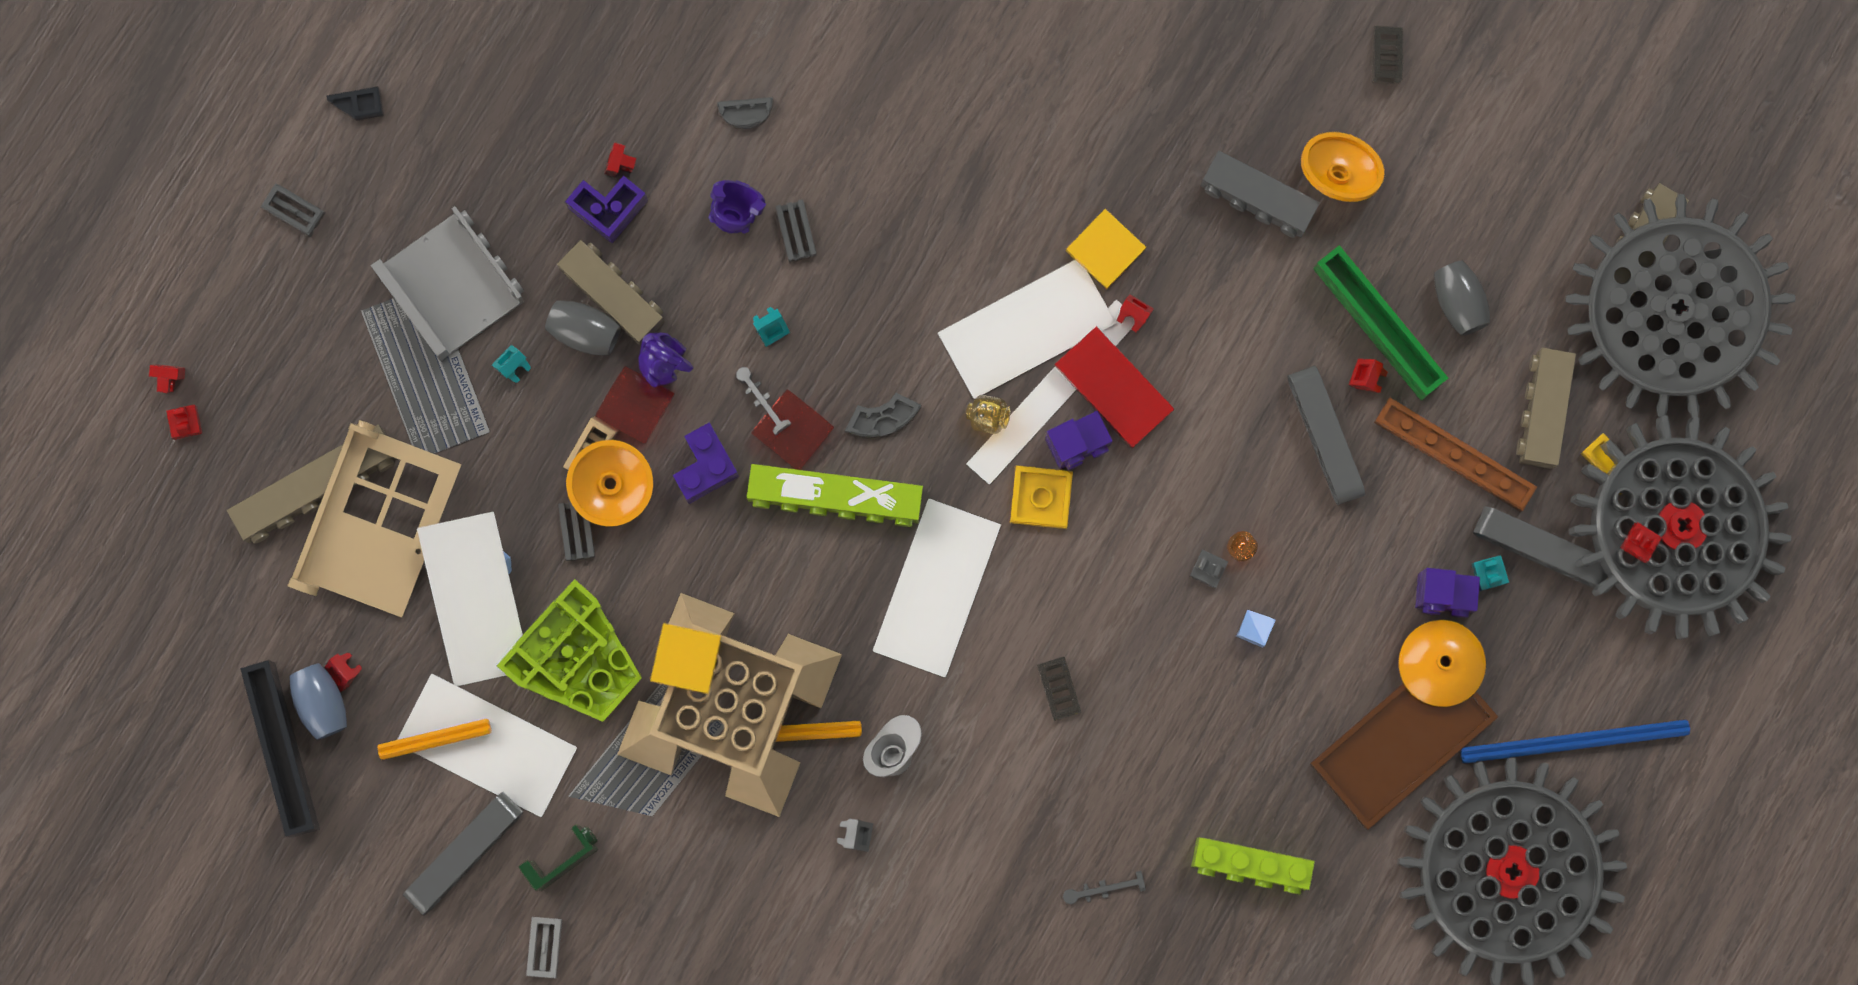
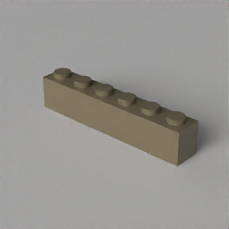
[227,424,397,544]

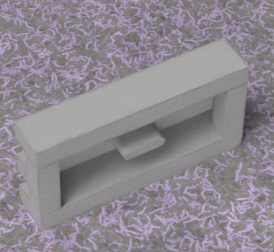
[526,917,562,978]

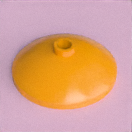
[1301,132,1384,202]
[566,440,653,526]
[1398,620,1486,707]

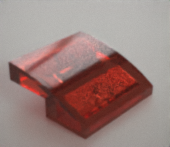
[595,366,675,444]
[751,389,834,470]

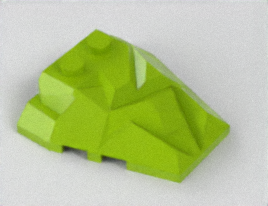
[496,579,642,722]

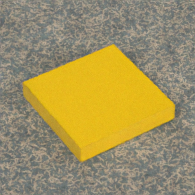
[1066,209,1146,289]
[1010,465,1073,529]
[650,623,722,694]

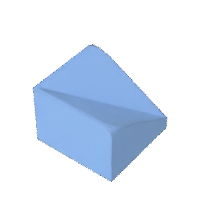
[1236,610,1275,648]

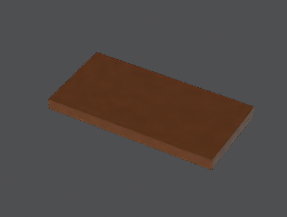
[1310,656,1498,830]

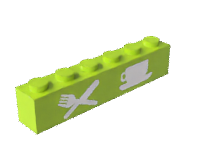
[747,464,923,527]

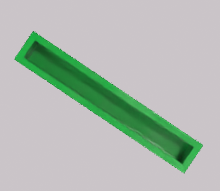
[1313,245,1448,401]

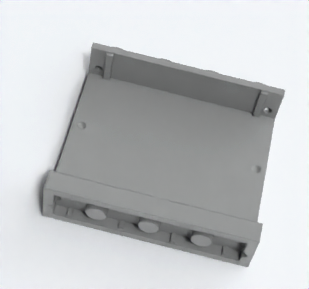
[371,206,524,361]

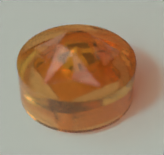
[1227,531,1258,561]

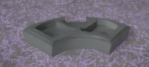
[845,393,922,438]

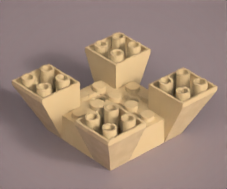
[617,593,842,817]

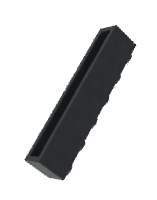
[240,660,320,838]

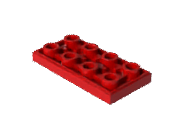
[1054,326,1174,448]

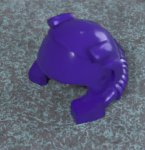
[708,180,766,234]
[638,333,693,387]

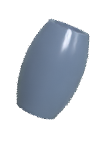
[290,663,347,740]

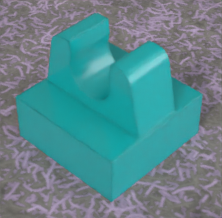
[753,307,790,347]
[492,345,531,383]
[1472,555,1509,591]

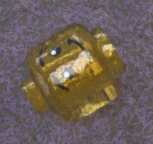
[966,395,1010,434]

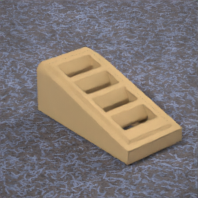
[563,416,619,470]

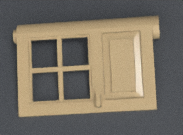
[288,420,461,617]

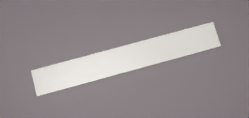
[967,300,1135,485]

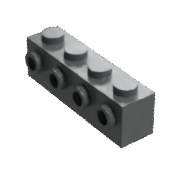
[1201,150,1320,238]

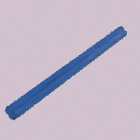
[1461,720,1690,763]

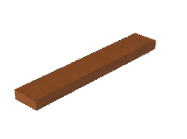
[1374,398,1537,512]

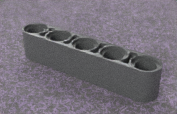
[1287,365,1365,505]
[1473,506,1608,588]
[403,792,524,916]

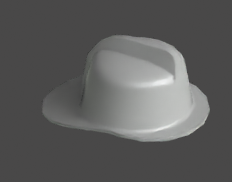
[863,715,922,777]

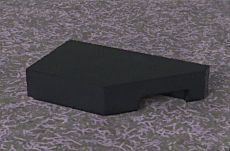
[327,86,384,121]

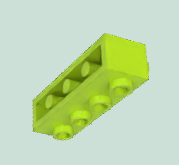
[1191,837,1315,895]

